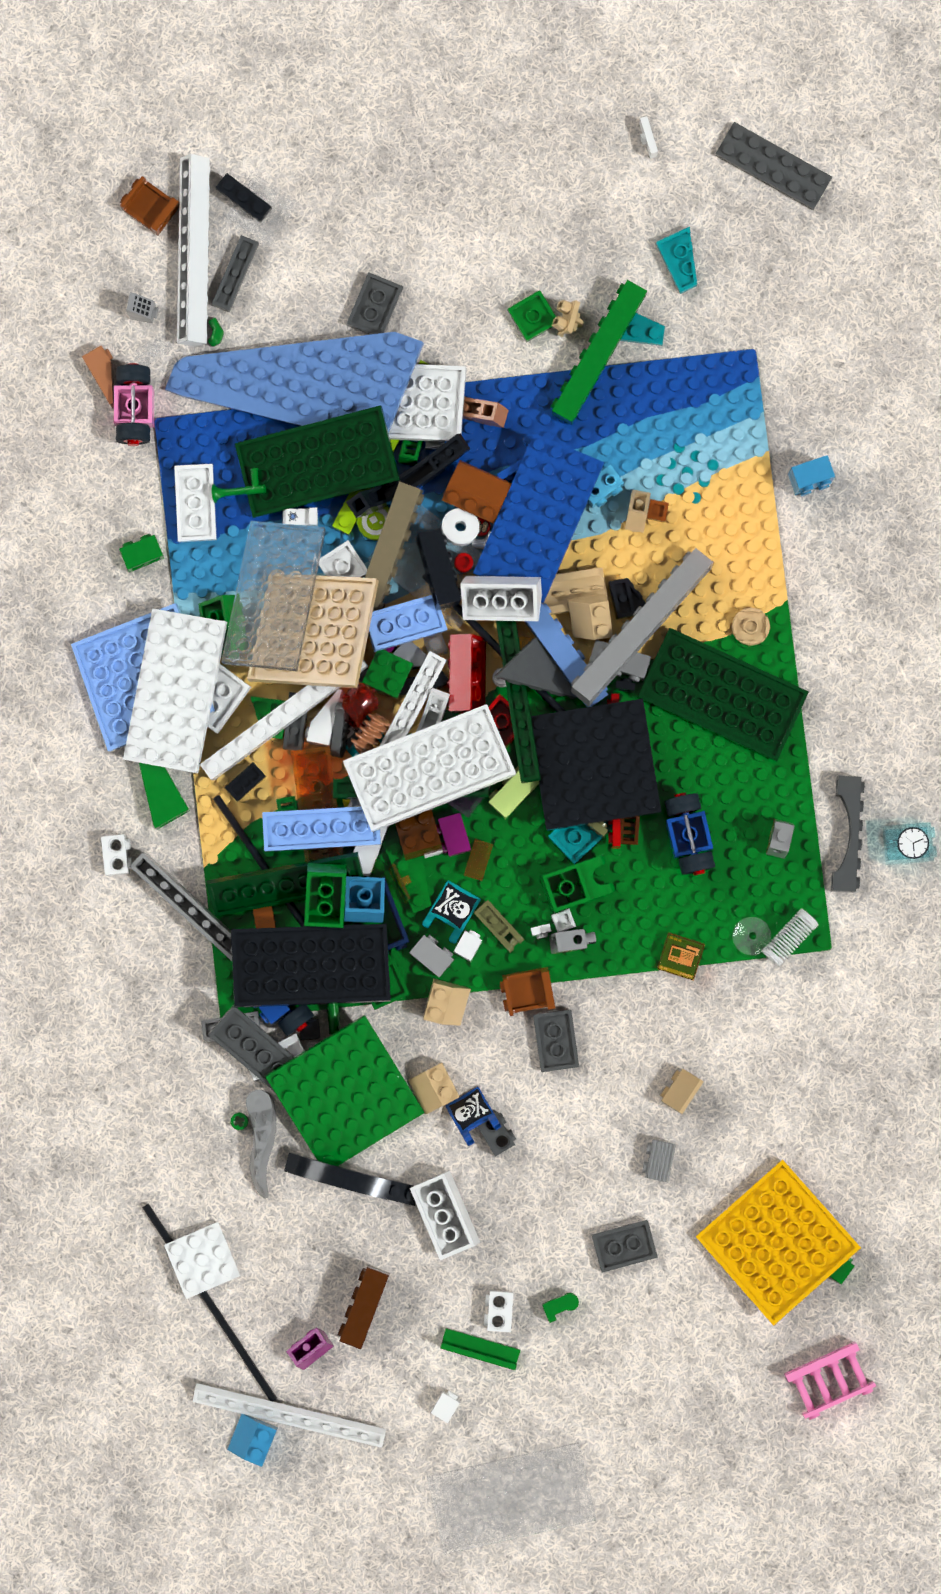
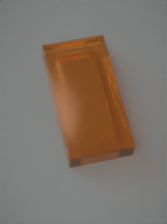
[464,839,493,881]

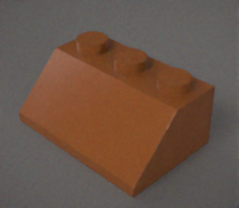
[442,460,512,524]

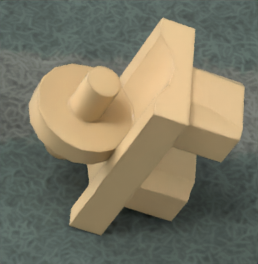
[552,300,584,337]

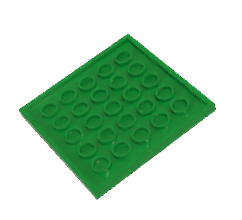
[265,1015,424,1166]

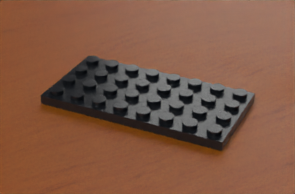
[231,924,391,1008]

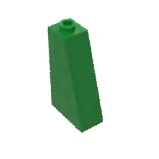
[139,763,190,830]

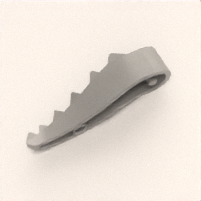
[246,1090,276,1199]

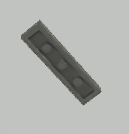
[212,235,259,312]

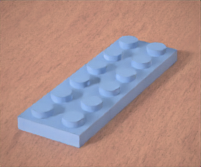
[262,807,381,852]

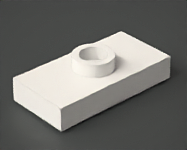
[639,116,658,159]

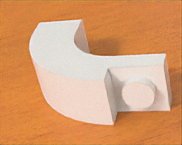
[416,688,450,732]

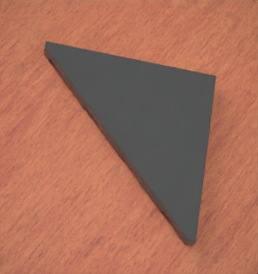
[494,637,577,699]

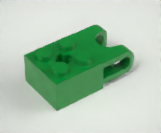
[540,855,615,913]

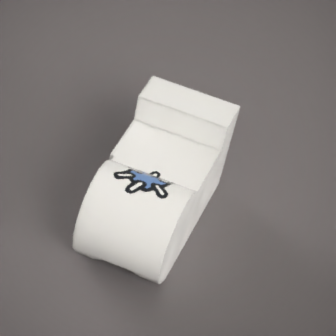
[282,508,318,528]

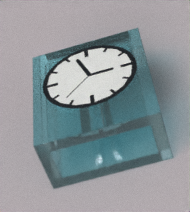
[882,822,937,865]

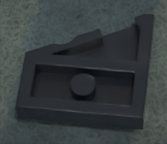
[608,578,646,620]

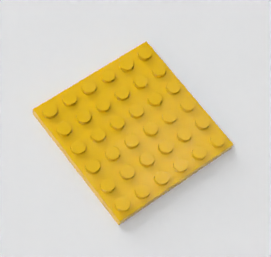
[696,1159,861,1326]

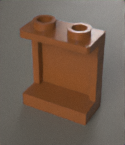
[120,176,179,236]
[500,967,555,1016]

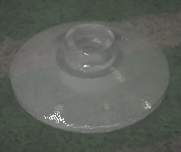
[733,917,771,955]

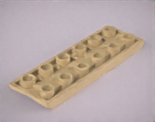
[495,568,609,623]

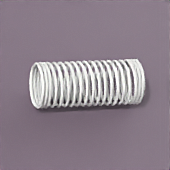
[762,909,819,967]

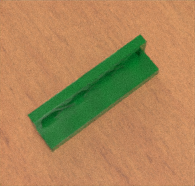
[440,1328,521,1370]

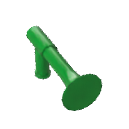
[211,468,266,504]

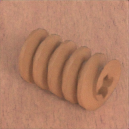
[351,713,391,753]

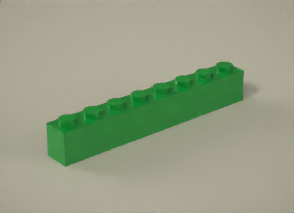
[551,279,647,425]

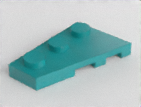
[620,313,665,346]

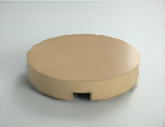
[731,607,770,646]

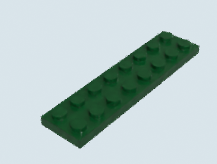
[206,852,364,917]

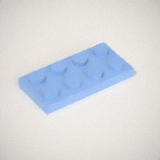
[368,595,448,652]

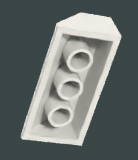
[461,576,542,621]
[410,1171,480,1260]

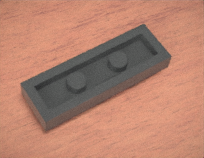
[283,692,308,752]

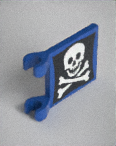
[445,1087,501,1146]

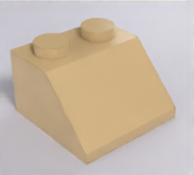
[568,594,613,640]
[423,978,471,1026]
[408,1063,460,1114]
[660,1069,704,1114]

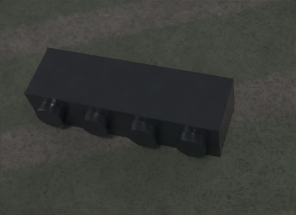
[416,528,462,611]

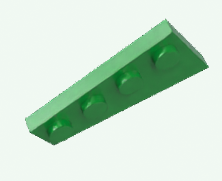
[382,836,431,914]

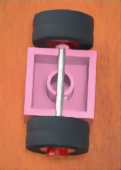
[114,363,154,446]

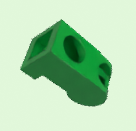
[542,1293,579,1323]

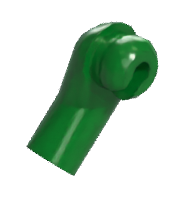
[208,318,224,347]

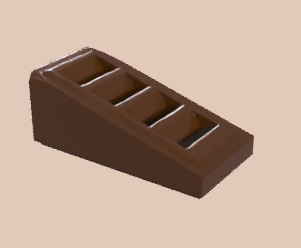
[620,816,640,845]

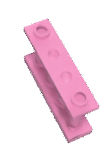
[784,1341,876,1420]

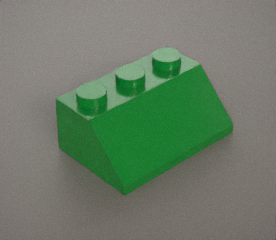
[198,595,249,658]

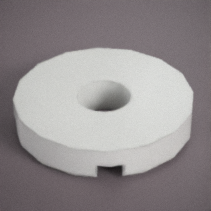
[441,508,479,546]

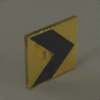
[389,864,411,903]

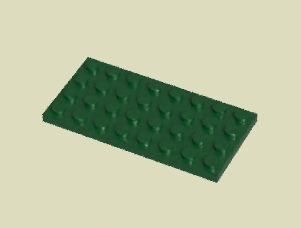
[235,405,400,518]
[637,628,809,762]

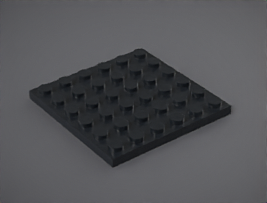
[531,699,661,831]

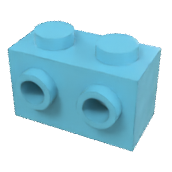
[588,464,624,508]

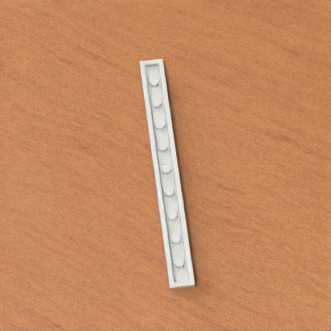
[348,651,447,807]
[193,1383,386,1448]

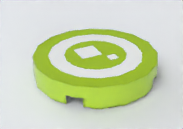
[357,506,390,541]

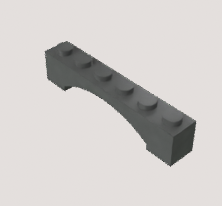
[831,775,865,893]

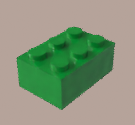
[304,863,347,928]

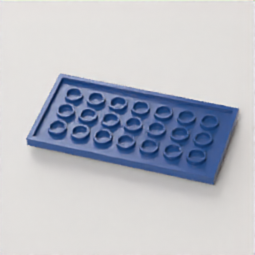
[473,433,604,604]

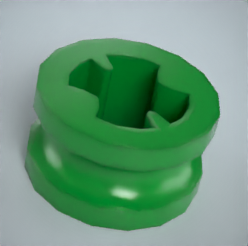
[230,1113,248,1130]

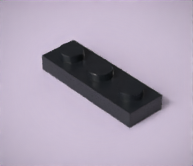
[215,173,272,223]

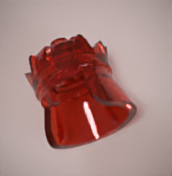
[341,683,379,730]

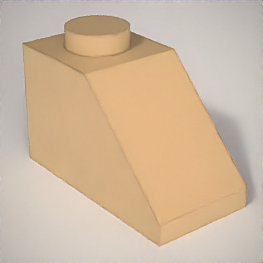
[625,489,651,533]

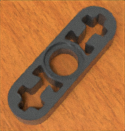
[331,701,350,758]

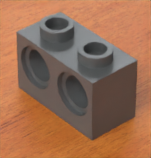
[478,1111,516,1157]

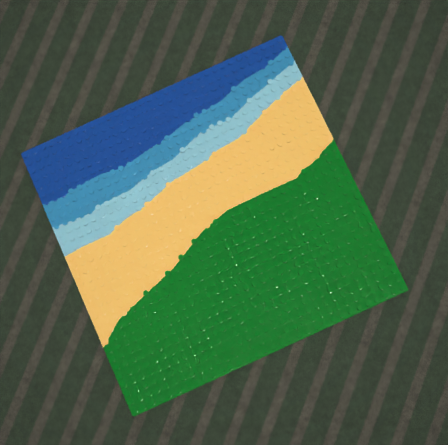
[155,349,832,1018]

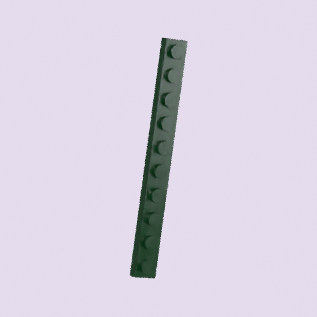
[496,621,541,784]

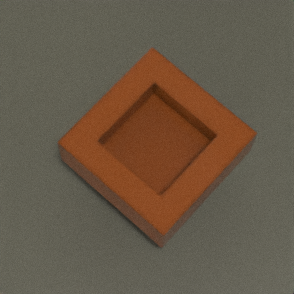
[646,499,669,523]

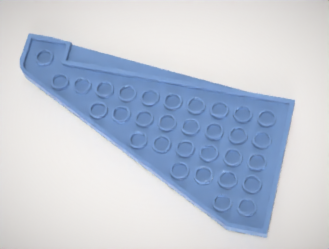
[165,332,424,433]

